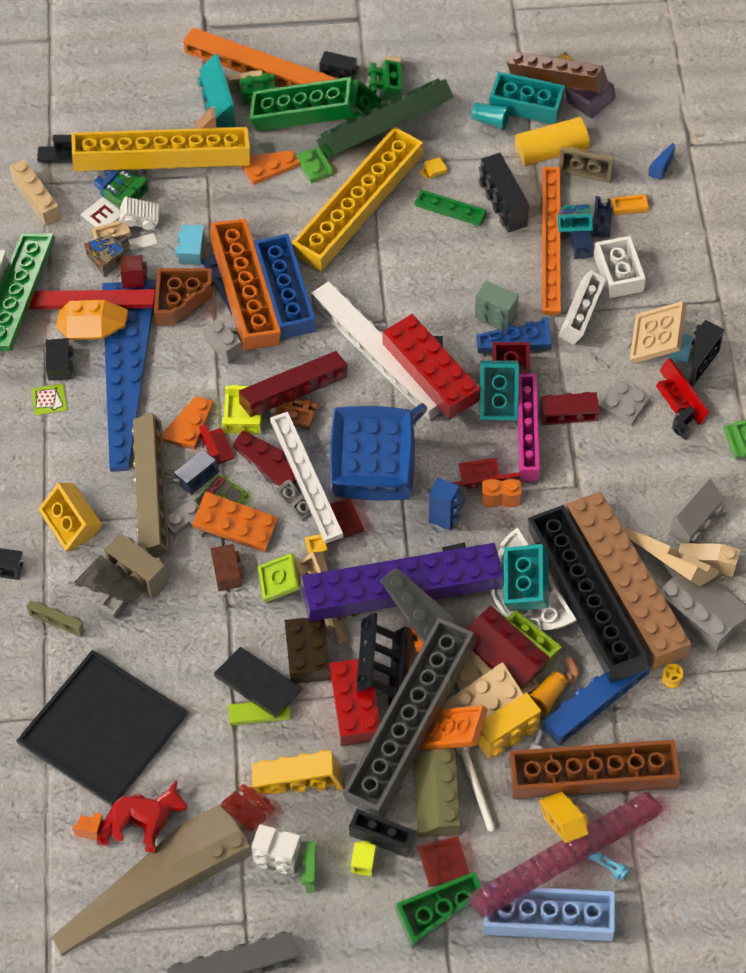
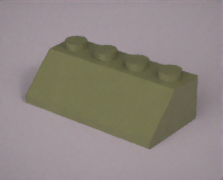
[413,748,460,837]

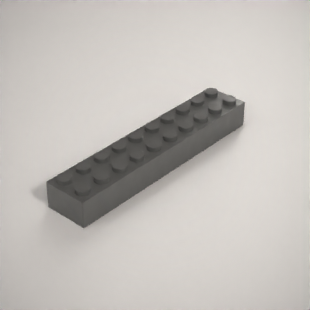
[342,617,477,818]

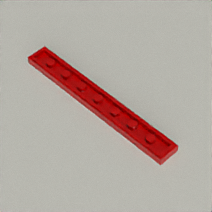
[28,289,156,310]

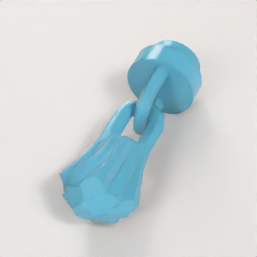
[581,844,629,880]

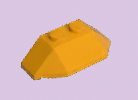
[56,300,129,340]

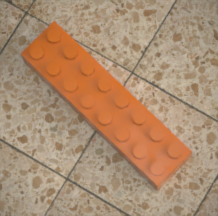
[209,219,281,350]

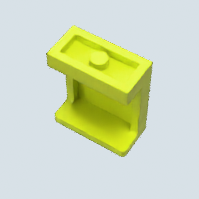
[222,385,262,434]

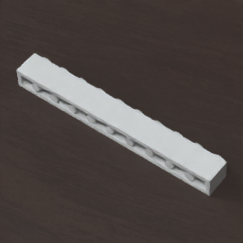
[311,281,442,421]

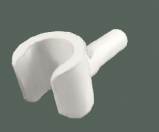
[530,729,543,749]

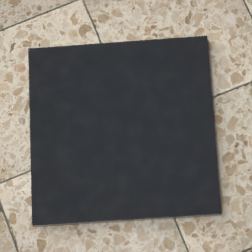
[16,650,188,807]

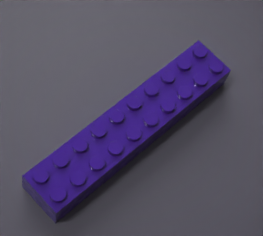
[301,543,504,622]

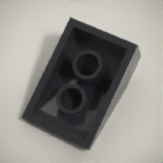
[689,319,725,388]

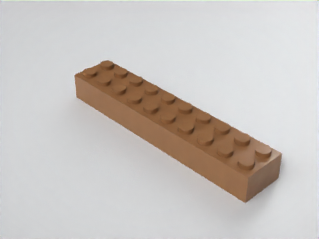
[565,492,691,670]

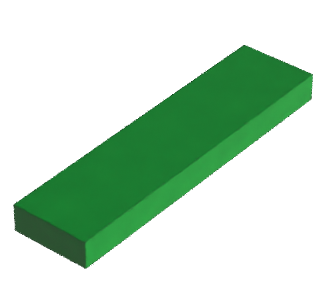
[414,189,487,227]

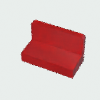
[199,424,234,465]

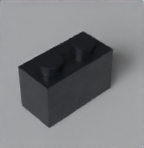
[46,338,74,381]

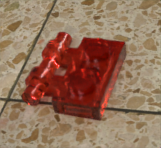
[221,784,275,831]

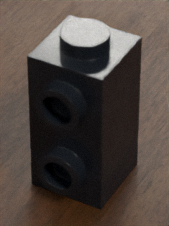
[319,51,359,80]

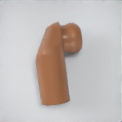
[564,657,580,685]

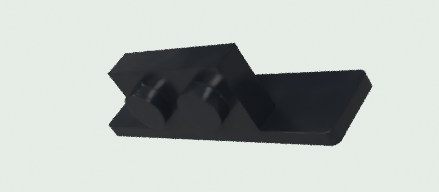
[37,134,73,162]

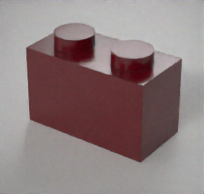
[120,255,148,288]

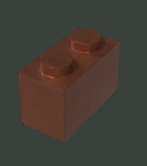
[210,544,244,591]

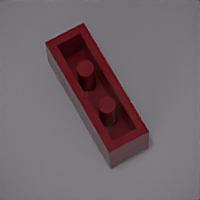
[540,392,600,425]

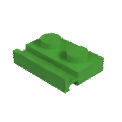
[296,146,334,184]
[723,420,746,460]
[302,841,316,893]

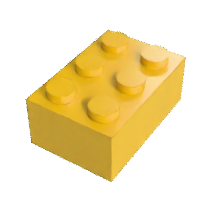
[477,692,541,759]

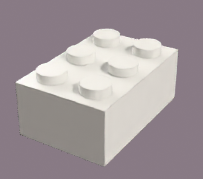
[594,236,646,298]

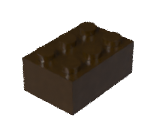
[285,618,331,684]

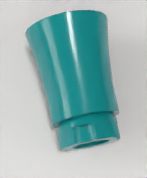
[471,102,510,130]

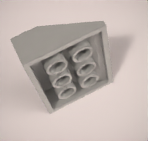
[660,573,746,652]

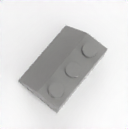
[669,476,724,543]

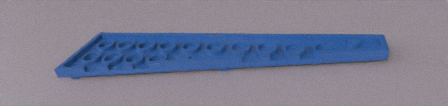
[102,279,156,472]

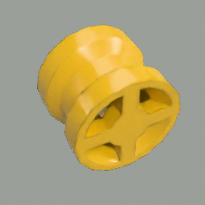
[662,664,683,689]

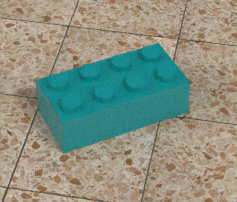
[489,72,565,124]

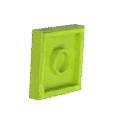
[258,553,300,602]

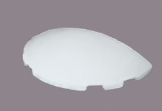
[490,528,577,630]

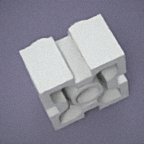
[251,824,301,874]

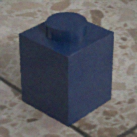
[570,231,593,260]

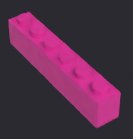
[518,374,539,482]

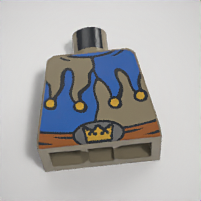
[84,234,130,277]

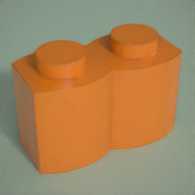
[482,479,521,507]

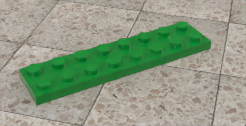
[0,233,56,351]

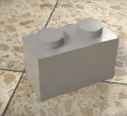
[204,318,242,364]

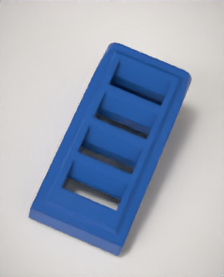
[648,143,676,180]

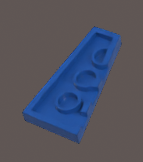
[476,317,552,353]

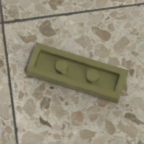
[26,600,85,637]

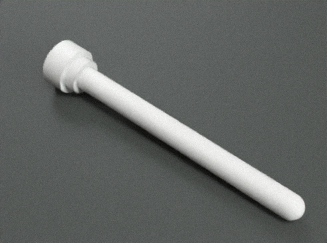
[455,746,495,832]

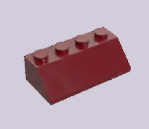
[467,606,551,690]

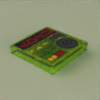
[194,474,249,506]

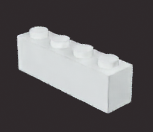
[558,270,606,345]

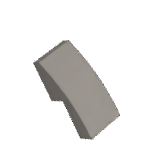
[273,479,311,521]

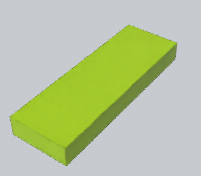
[228,702,290,726]

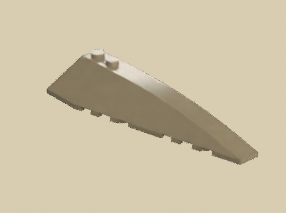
[52,803,251,956]

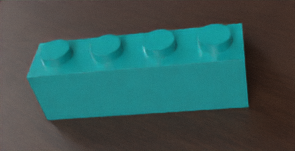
[197,54,236,128]

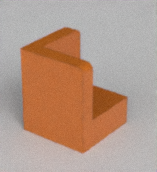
[72,812,104,840]

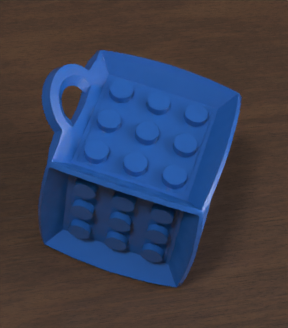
[330,403,428,501]

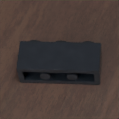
[349,808,415,858]

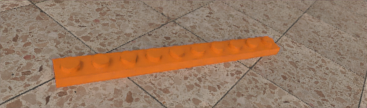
[542,167,561,315]

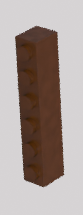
[507,51,608,93]

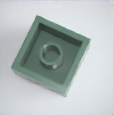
[475,281,519,330]

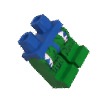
[94,169,149,207]

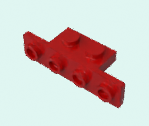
[656,358,710,425]
[451,458,520,489]

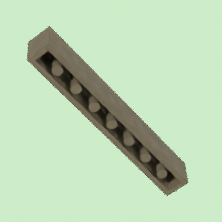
[132,413,169,557]

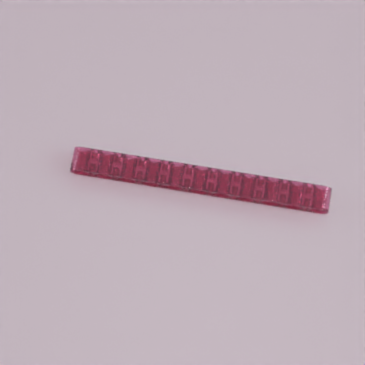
[468,792,663,918]

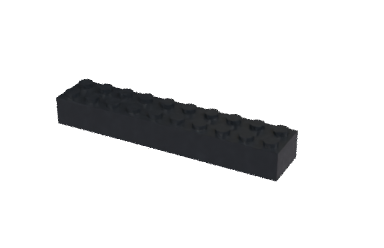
[528,505,647,683]

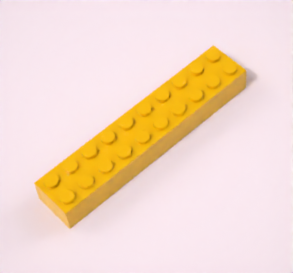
[71,127,250,172]
[291,127,423,272]

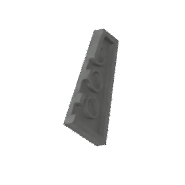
[380,568,457,644]

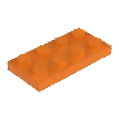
[192,491,278,552]
[419,705,488,751]

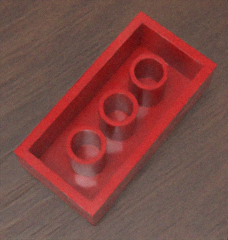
[329,659,380,746]

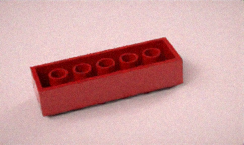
[383,313,480,420]

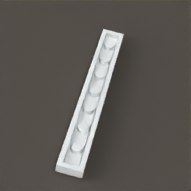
[270,412,343,544]

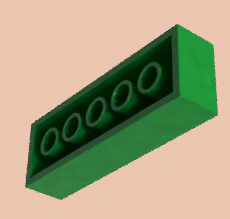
[249,77,357,132]

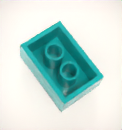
[480,361,519,420]
[504,544,549,612]

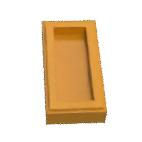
[611,194,649,215]

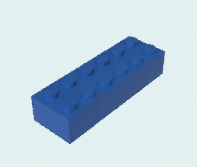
[253,234,316,339]

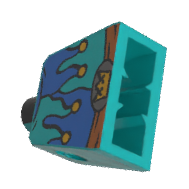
[557,204,593,232]

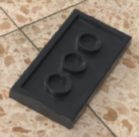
[214,647,302,718]

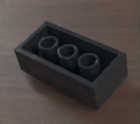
[478,152,529,233]

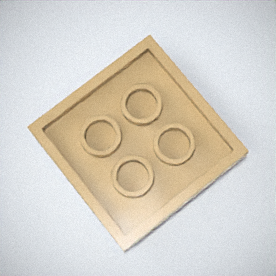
[630,301,687,364]

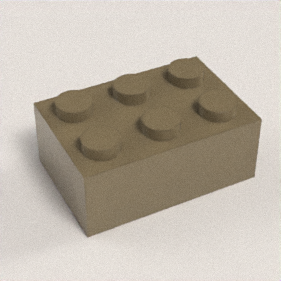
[104,533,168,600]

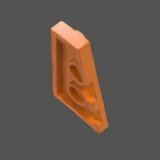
[241,150,300,186]
[163,396,214,450]

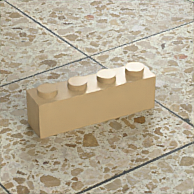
[9,159,61,227]

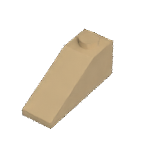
[678,543,740,577]

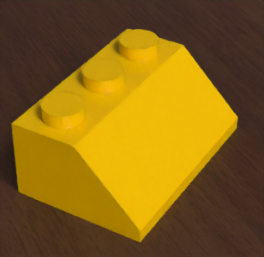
[38,482,102,551]

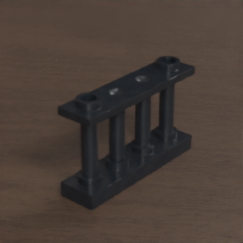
[356,613,412,705]

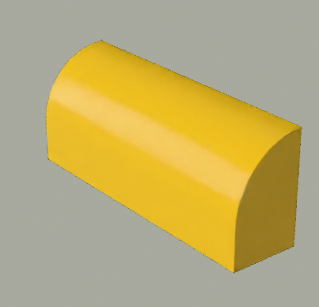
[515,117,590,166]

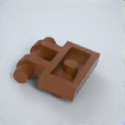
[274,398,319,430]

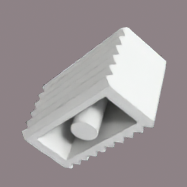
[120,197,159,230]

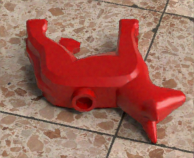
[96,780,188,853]

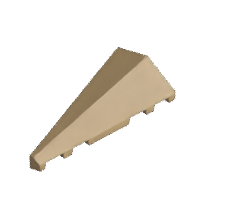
[624,527,719,587]
[296,552,349,645]

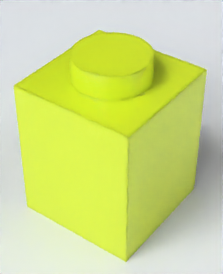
[351,841,376,876]

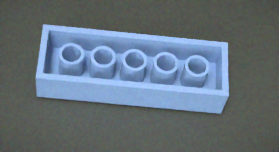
[483,885,614,942]

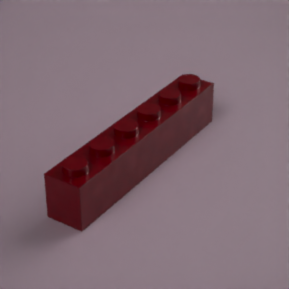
[239,351,348,417]

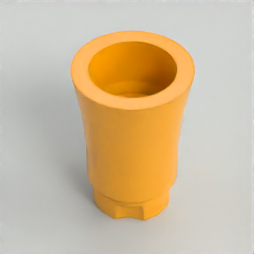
[529,671,568,717]

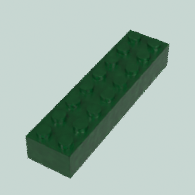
[316,78,454,158]

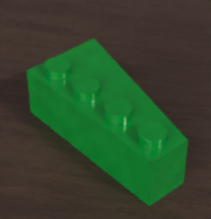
[395,872,483,949]

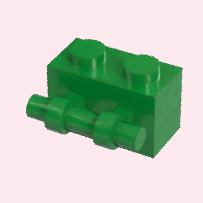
[368,59,403,101]
[239,73,276,105]

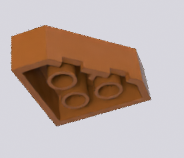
[154,268,213,326]

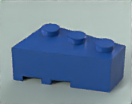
[429,477,466,530]

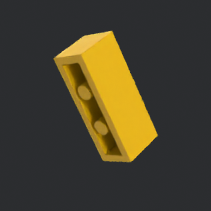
[539,791,589,843]

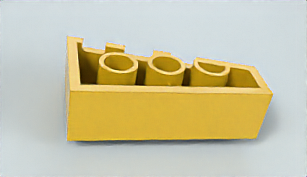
[252,750,344,794]

